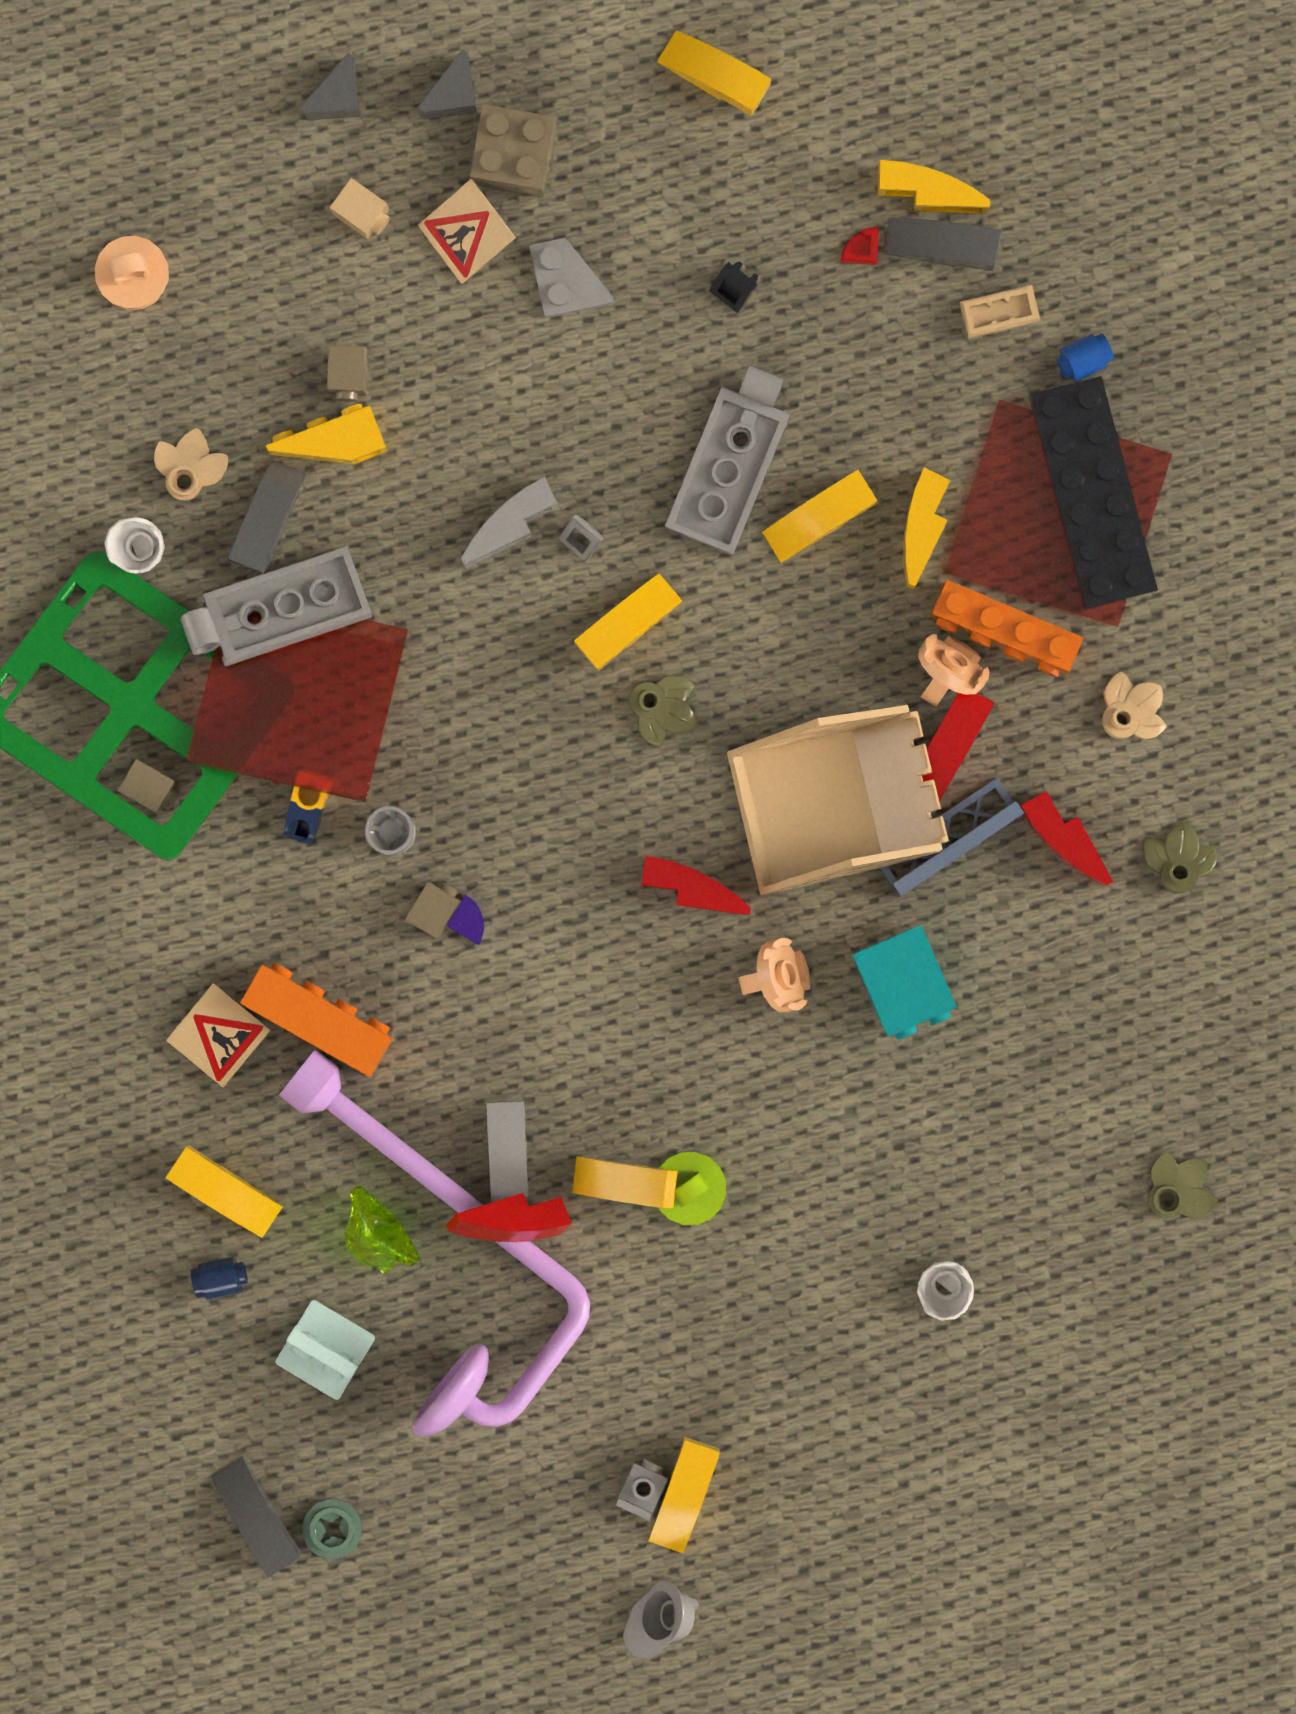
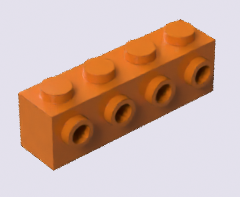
[930,580,1084,677]
[240,962,394,1077]

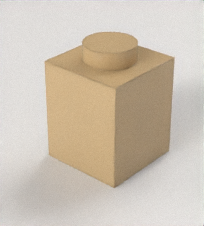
[330,178,390,239]

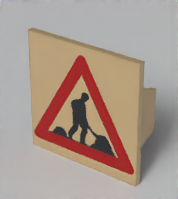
[418,179,516,284]
[166,983,271,1088]

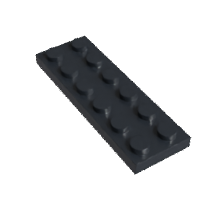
[1029,376,1158,610]

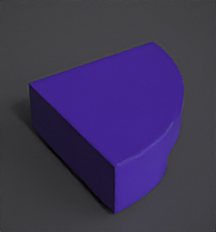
[447,894,484,945]

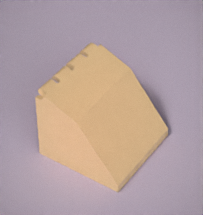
[727,705,949,895]

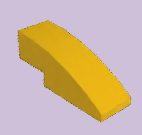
[657,30,771,116]
[877,160,990,214]
[903,467,951,590]
[762,470,877,563]
[574,573,683,671]
[166,1145,283,1238]
[572,1156,678,1208]
[648,1437,720,1553]

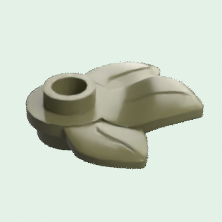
[629,676,696,746]
[1143,822,1217,894]
[1148,1152,1218,1218]

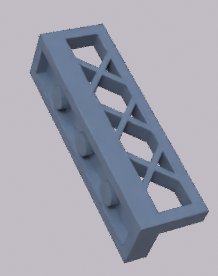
[880,778,1024,897]

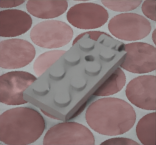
[665,366,791,556]
[180,546,372,667]

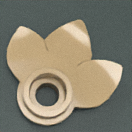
[154,428,229,501]
[1102,672,1166,740]

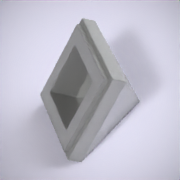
[558,515,604,562]

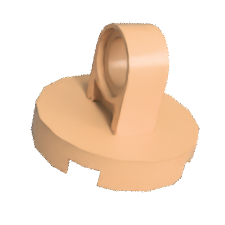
[95,236,169,310]
[918,634,989,707]
[738,938,811,1013]

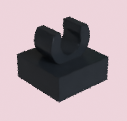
[709,261,758,313]

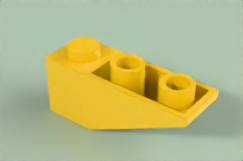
[266,404,388,465]

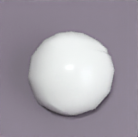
[104,517,165,574]
[917,1260,974,1321]

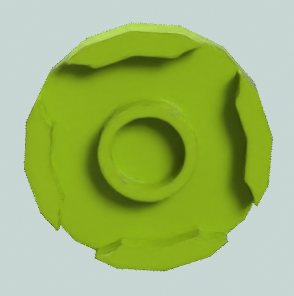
[659,1152,726,1225]

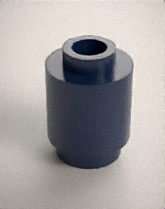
[191,1256,248,1300]

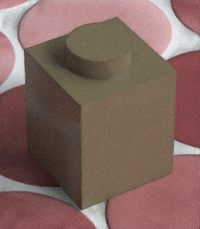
[327,345,368,402]
[117,759,180,814]
[405,880,461,939]

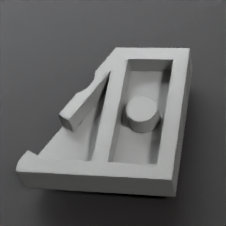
[529,238,614,319]

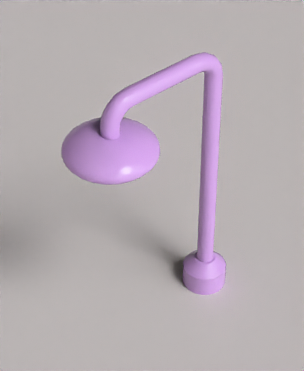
[279,1049,590,1437]

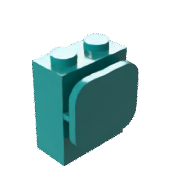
[851,925,957,1041]

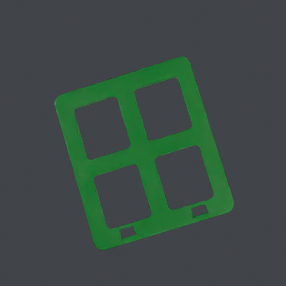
[0,551,294,861]

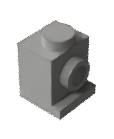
[615,1458,668,1521]

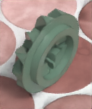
[302,1498,362,1559]

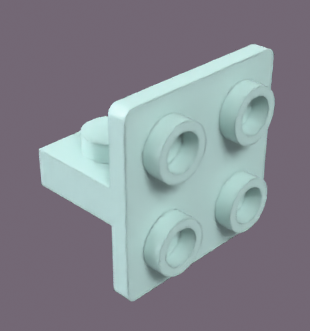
[276,1300,375,1400]

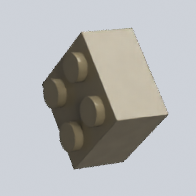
[470,104,556,198]

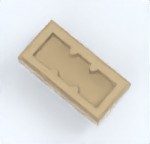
[959,285,1041,339]

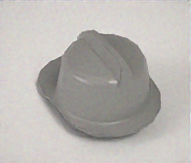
[623,1581,699,1659]

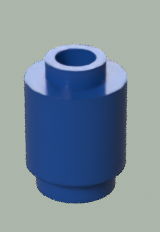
[1056,333,1114,382]

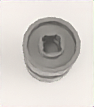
[365,806,416,856]

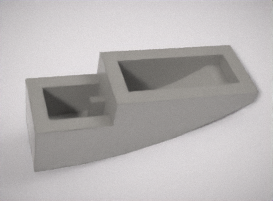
[461,477,558,569]
[486,1100,529,1206]

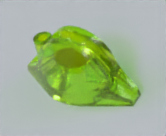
[345,1185,421,1274]

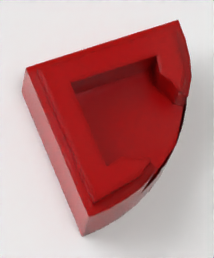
[840,227,879,265]

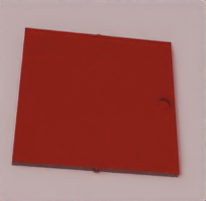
[945,400,1172,627]
[187,612,408,802]

